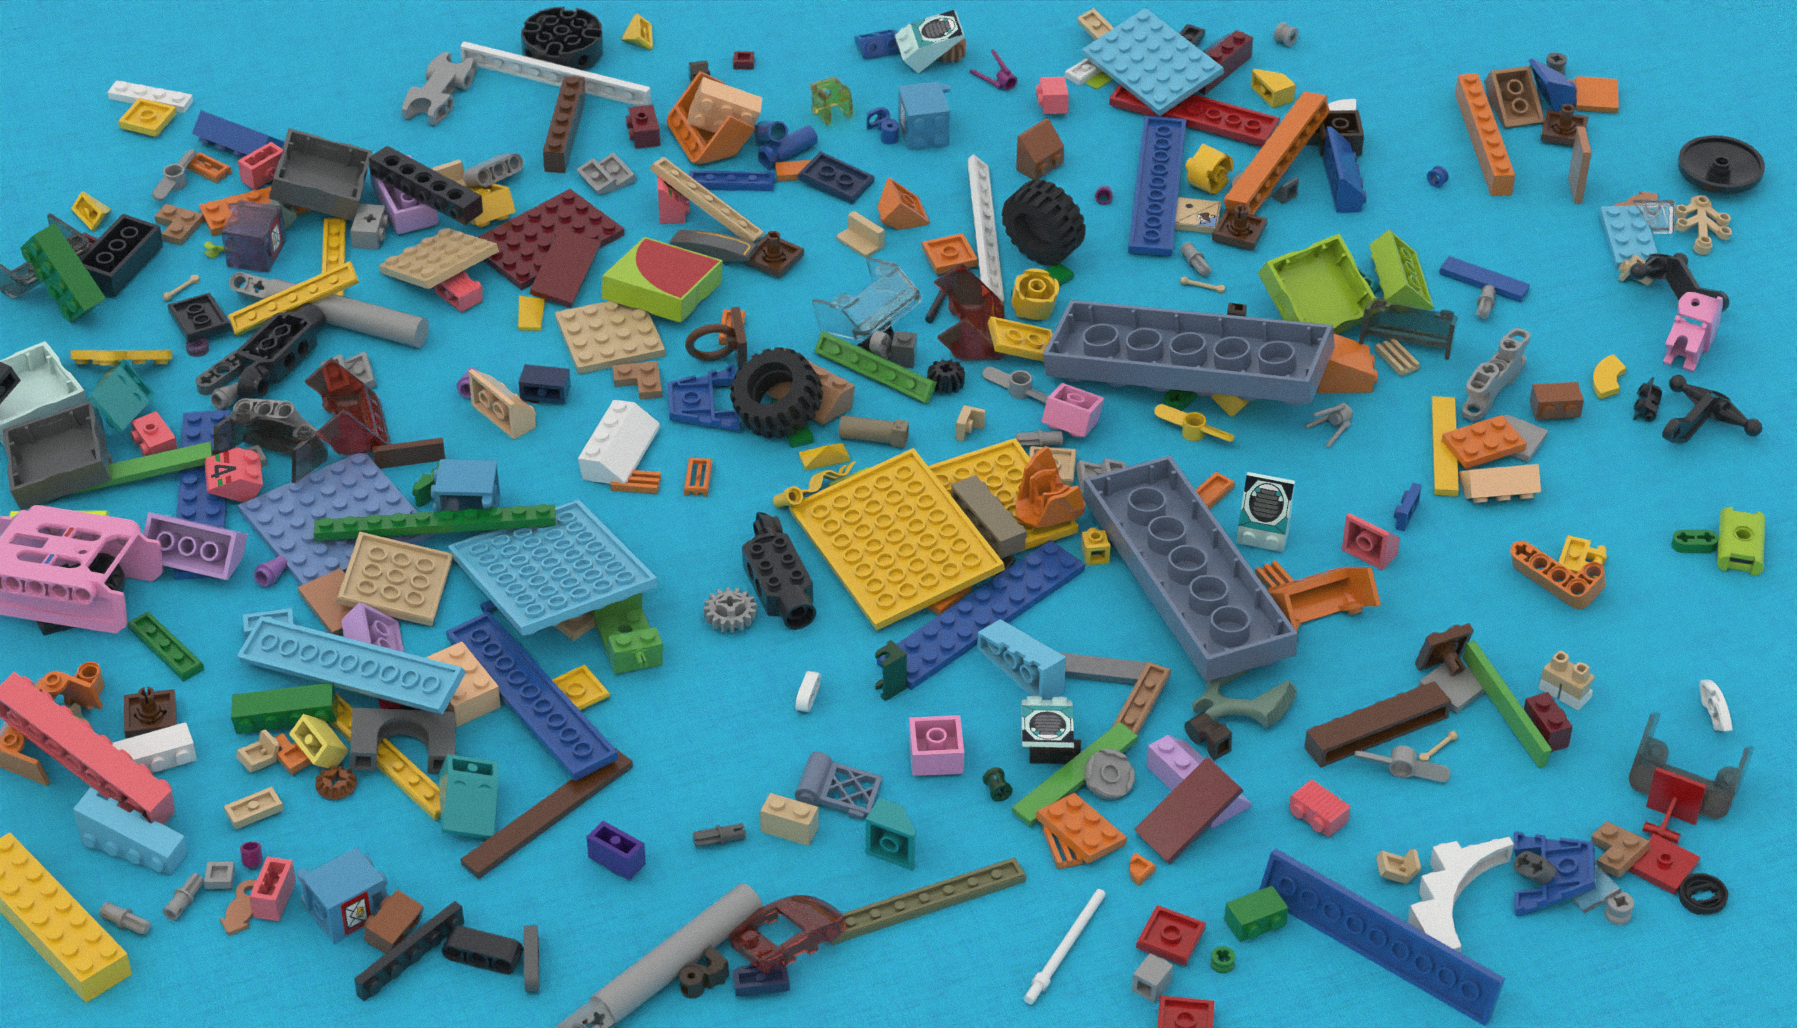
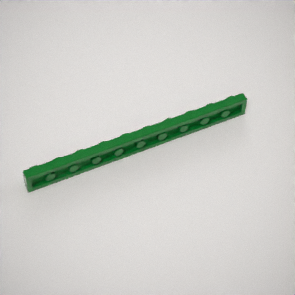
[313,504,556,541]

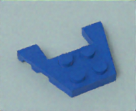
[667,365,740,431]
[1514,832,1596,916]

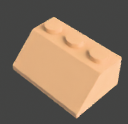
[468,369,536,440]
[1458,464,1541,503]

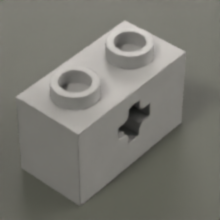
[350,204,390,250]

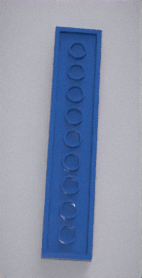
[1128,116,1186,256]
[173,410,231,580]
[877,540,1085,690]
[446,611,618,781]
[1259,849,1505,1026]

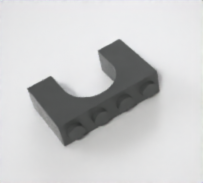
[350,708,455,774]

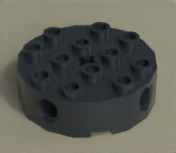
[521,7,603,70]

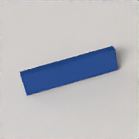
[689,170,774,191]
[1439,256,1530,302]

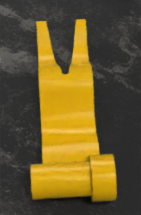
[773,461,856,508]

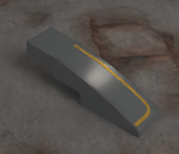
[669,230,758,262]

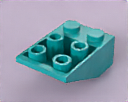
[88,359,155,433]
[439,754,498,839]

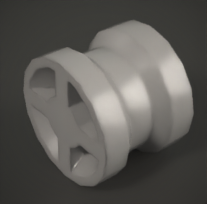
[1274,22,1299,47]
[1604,891,1634,925]

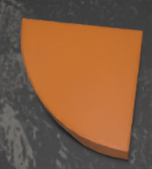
[1129,852,1156,886]

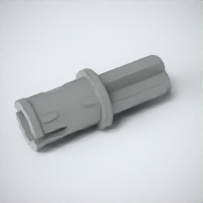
[1180,242,1211,277]
[1476,285,1496,320]
[1016,430,1063,447]
[163,873,204,921]
[100,902,151,935]

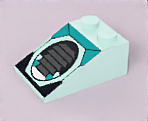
[895,10,965,73]
[1236,472,1295,552]
[1021,696,1074,748]

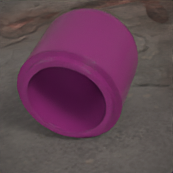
[1095,185,1113,205]
[240,841,263,868]

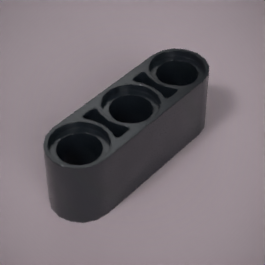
[441,926,524,975]

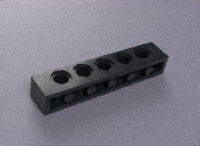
[369,146,483,225]

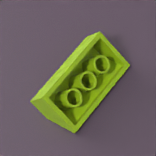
[1369,229,1434,311]

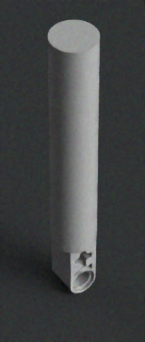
[229,272,429,348]
[556,883,763,1028]

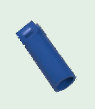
[754,121,788,143]
[758,125,818,170]

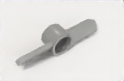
[152,149,196,201]
[983,367,1049,403]
[1354,746,1450,782]

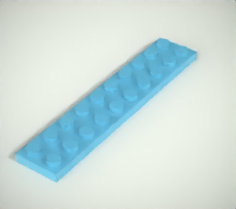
[237,616,466,715]

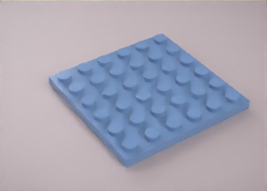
[238,450,434,586]

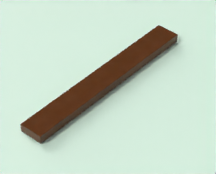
[461,748,633,879]

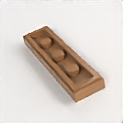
[1112,662,1171,748]

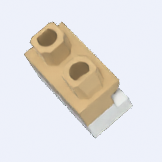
[1538,650,1595,711]

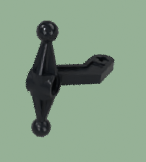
[1630,253,1730,312]
[1662,375,1763,443]

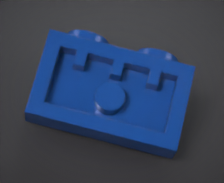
[854,29,900,59]

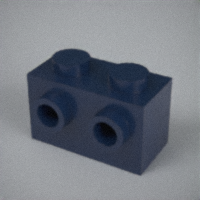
[519,364,571,404]

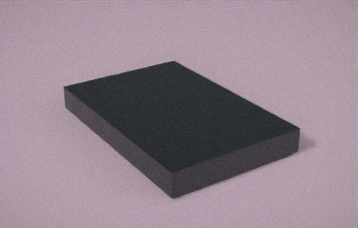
[167,293,231,343]

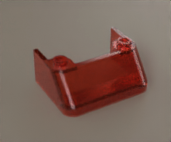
[934,263,1007,361]
[305,358,391,456]

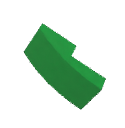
[412,461,440,507]

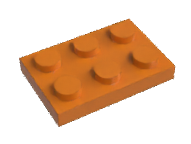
[1441,415,1527,469]
[1036,793,1127,864]

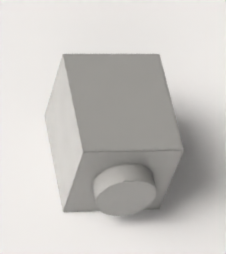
[1132,953,1173,1003]

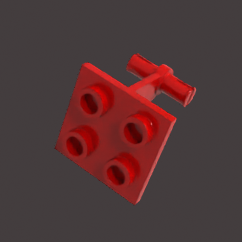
[1642,767,1707,844]

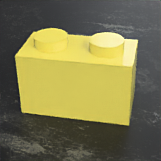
[289,714,349,769]

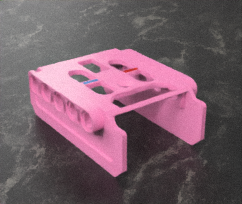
[0,505,163,634]

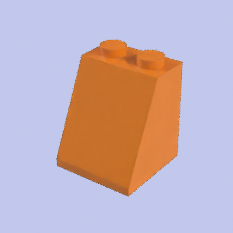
[1317,334,1378,393]

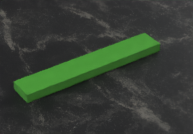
[814,331,937,403]
[74,441,213,494]
[1462,640,1552,768]
[1012,722,1138,827]

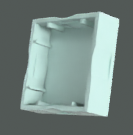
[0,341,87,446]

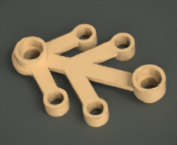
[1674,195,1732,255]

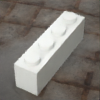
[113,722,197,773]

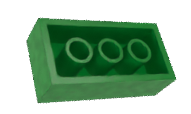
[20,223,106,323]

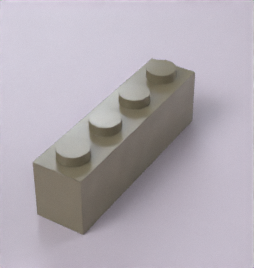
[951,475,1027,559]

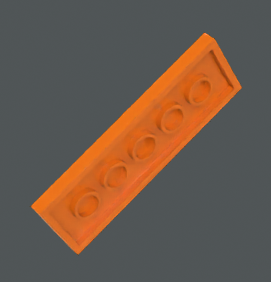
[199,186,312,236]

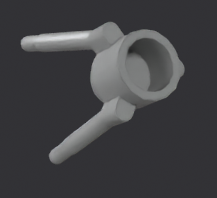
[1305,403,1353,448]

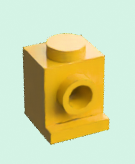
[1081,528,1111,565]

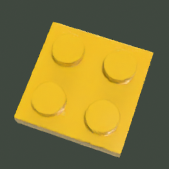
[118,98,177,137]

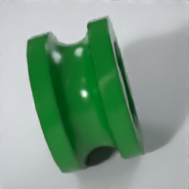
[1210,946,1235,974]

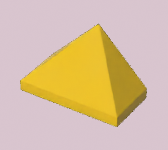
[621,13,653,50]
[71,191,111,231]
[518,296,545,331]
[799,443,850,471]

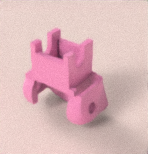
[1663,292,1723,373]

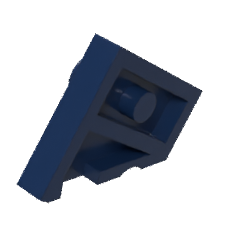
[732,949,790,997]

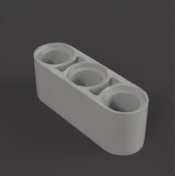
[464,153,523,187]
[233,398,303,431]

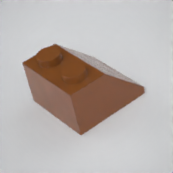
[1016,118,1064,180]

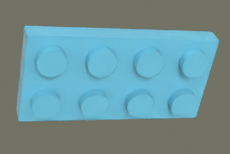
[1599,205,1658,269]

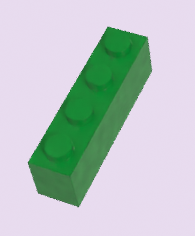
[231,683,338,734]

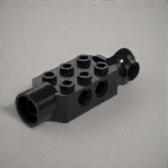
[237,303,326,399]
[742,512,816,630]

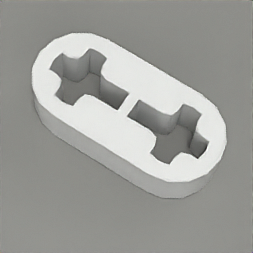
[796,671,821,713]

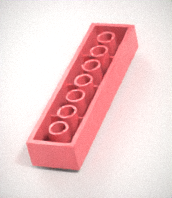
[0,672,175,824]

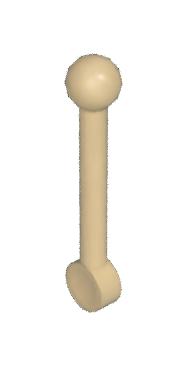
[163,275,199,301]
[1180,277,1225,294]
[1419,731,1458,762]

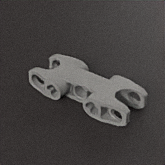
[402,52,477,125]
[1462,328,1530,421]

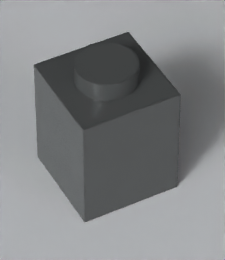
[891,331,917,368]

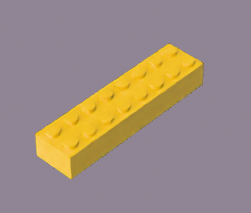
[0,832,132,1003]

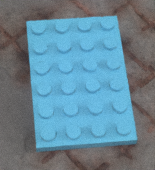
[1082,8,1224,116]

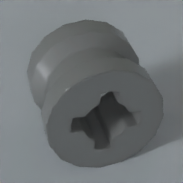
[1546,52,1567,75]

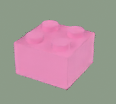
[1041,383,1105,437]
[909,715,964,776]

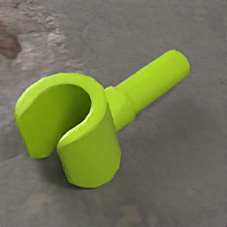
[204,241,236,258]

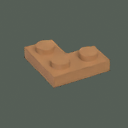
[155,204,204,246]
[612,361,662,400]
[1591,821,1650,878]

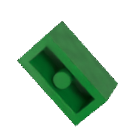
[1224,886,1288,942]

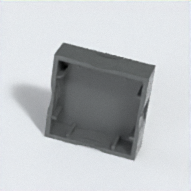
[269,128,373,221]
[3,401,111,510]

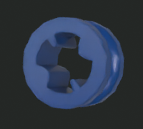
[1427,166,1449,187]

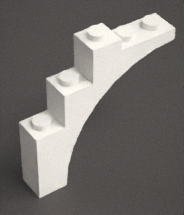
[1407,837,1514,953]

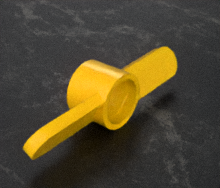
[1154,404,1235,442]

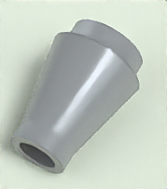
[210,382,239,410]

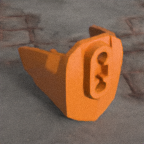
[1016,446,1086,528]

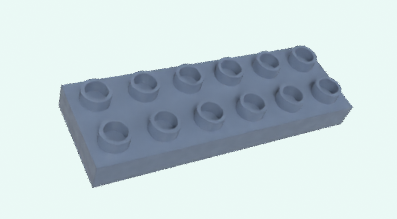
[1043,300,1335,406]
[1083,455,1298,682]

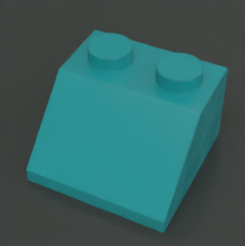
[866,798,916,871]

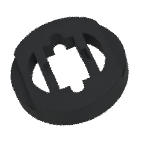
[1679,873,1728,915]

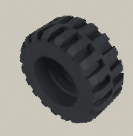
[1002,180,1086,265]
[730,347,823,439]

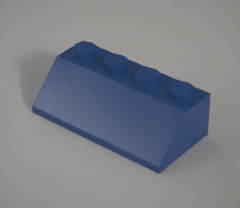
[192,110,284,158]
[1323,127,1366,213]

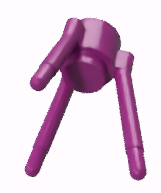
[970,49,1017,90]

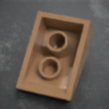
[1484,66,1544,129]

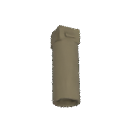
[839,415,909,448]

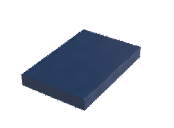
[798,151,875,204]

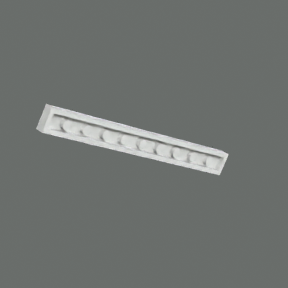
[460,42,651,106]
[968,154,1004,306]

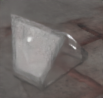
[1632,200,1675,234]

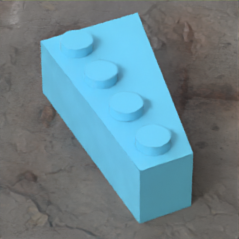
[977,619,1066,700]
[73,787,188,875]

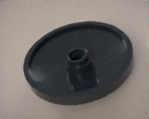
[1678,135,1765,194]

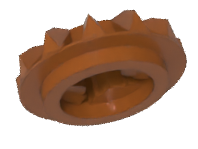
[316,765,357,799]

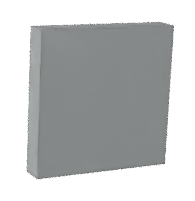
[1504,414,1548,463]
[1419,662,1485,713]

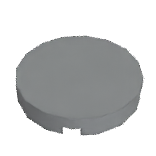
[1084,749,1135,800]

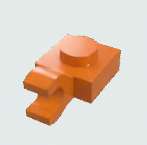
[275,733,312,775]

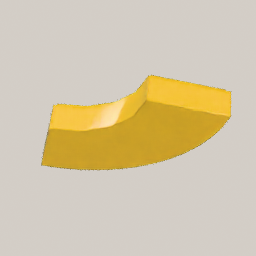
[1592,354,1626,399]

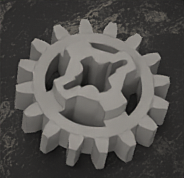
[704,587,757,633]

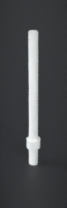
[1024,889,1106,1004]

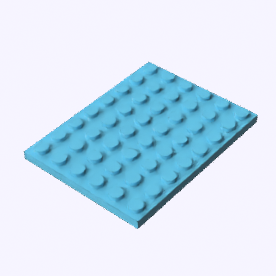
[448,499,658,636]

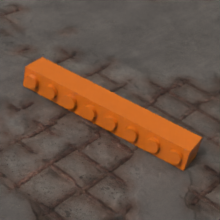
[1455,73,1515,196]
[1224,92,1330,215]

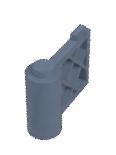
[795,752,882,820]

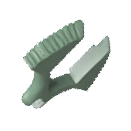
[1192,669,1297,728]

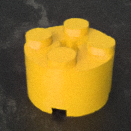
[1185,144,1233,194]
[1011,268,1059,320]

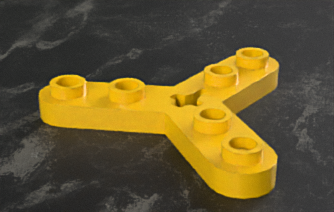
[70,350,172,365]

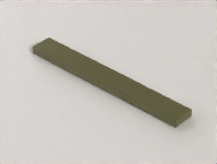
[821,857,1026,945]

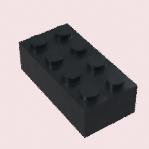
[79,214,163,297]

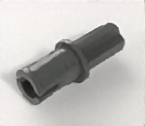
[693,823,746,847]

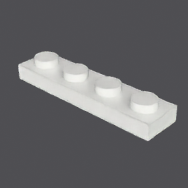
[107,81,193,113]

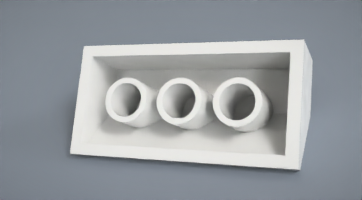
[578,400,660,484]

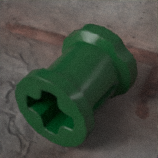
[982,767,1013,802]

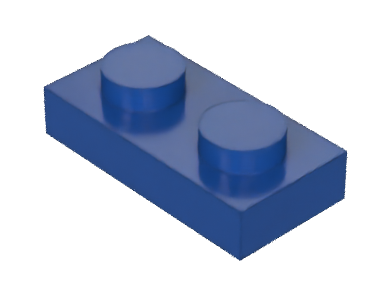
[1394,482,1422,532]

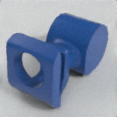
[866,107,899,144]

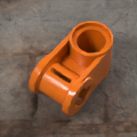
[64,662,105,710]

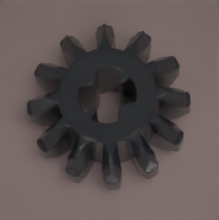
[927,359,965,395]

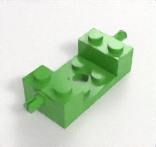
[590,593,663,674]

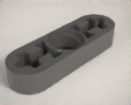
[196,350,242,395]
[524,925,539,992]

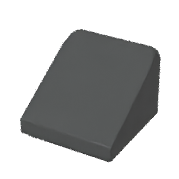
[1272,177,1299,204]

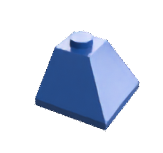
[1529,58,1577,111]

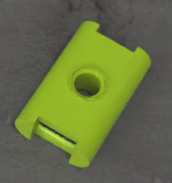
[1717,507,1765,576]

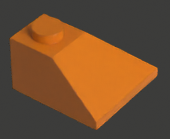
[877,177,930,230]

